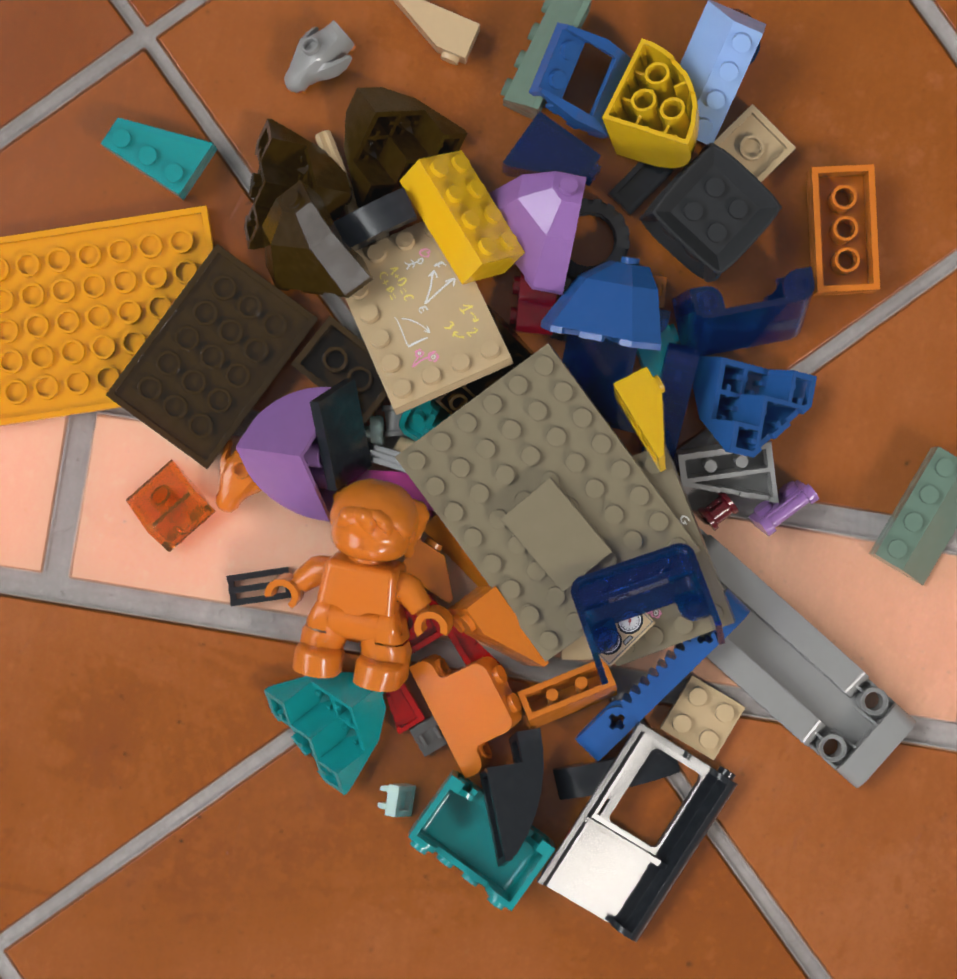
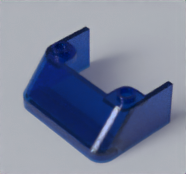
[571,543,725,685]

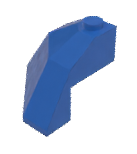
[540,256,662,351]
[693,356,817,458]

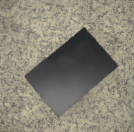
[310,378,372,491]

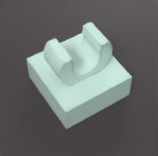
[378,783,416,817]

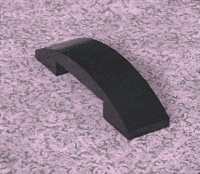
[553,741,680,800]

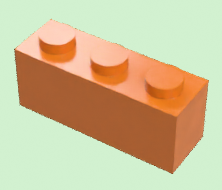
[517,658,618,729]

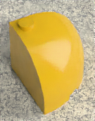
[602,38,699,168]

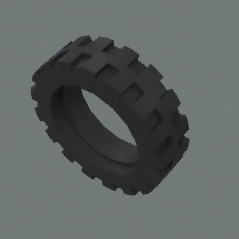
[566,198,630,279]

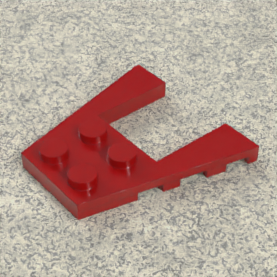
[385,591,505,734]

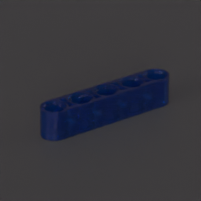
[641,342,700,461]

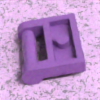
[748,480,819,536]

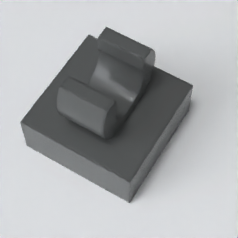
[409,715,447,756]

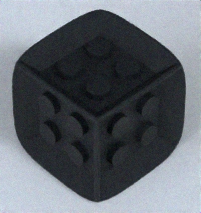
[639,143,782,283]

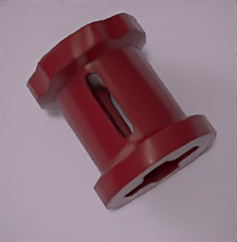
[697,492,739,531]

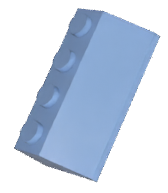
[680,0,766,144]

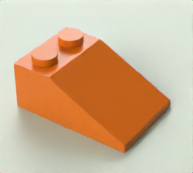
[448,586,549,667]

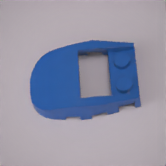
[529,22,632,139]

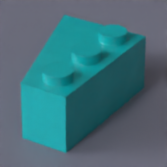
[101,118,218,200]

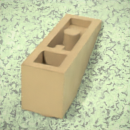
[393,0,480,65]

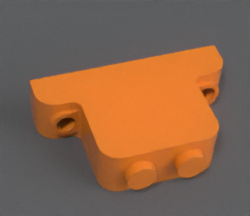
[409,654,522,779]

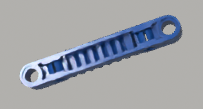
[575,588,751,761]

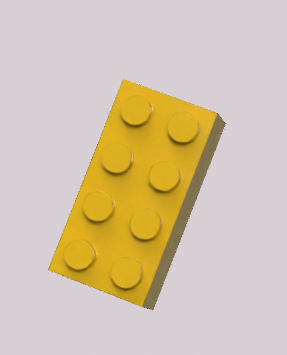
[399,150,525,285]

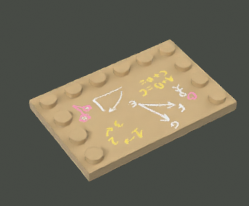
[345,221,513,415]

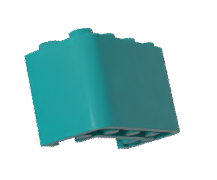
[408,770,556,911]

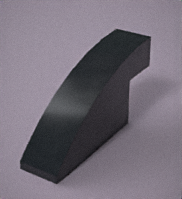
[334,187,417,251]
[479,728,544,867]

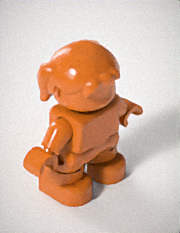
[264,478,453,692]

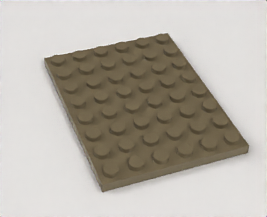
[395,343,701,662]

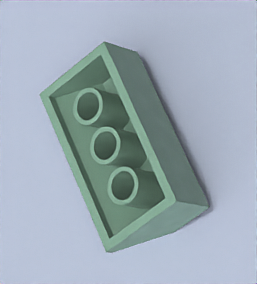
[500,0,592,121]
[869,446,957,585]

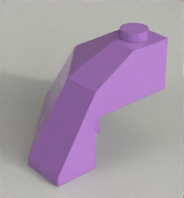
[489,171,586,295]

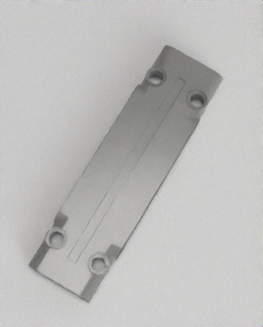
[699,528,916,788]

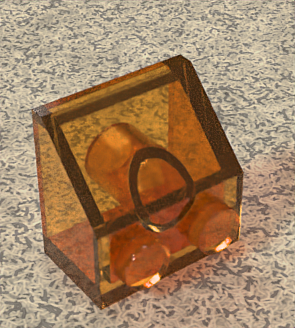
[126,459,216,552]

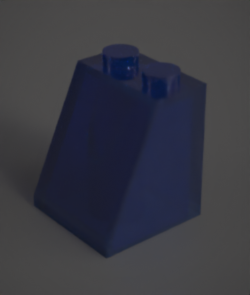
[502,111,602,187]

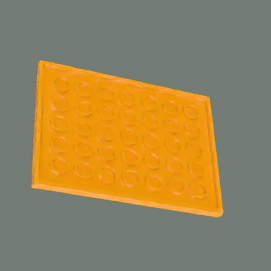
[0,205,214,426]

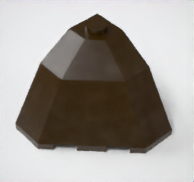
[344,87,468,208]
[244,118,352,250]
[262,180,373,298]

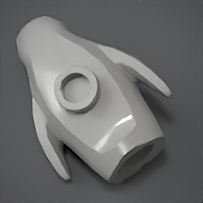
[284,20,356,93]

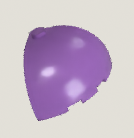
[236,387,336,522]

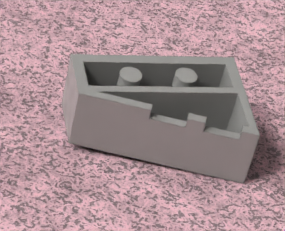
[674,440,779,503]

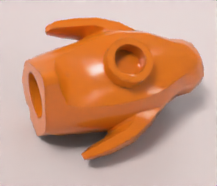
[215,439,262,513]

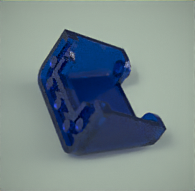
[672,267,815,357]

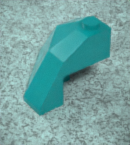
[264,672,386,795]

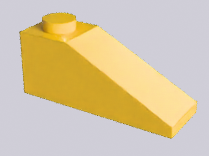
[613,367,666,472]

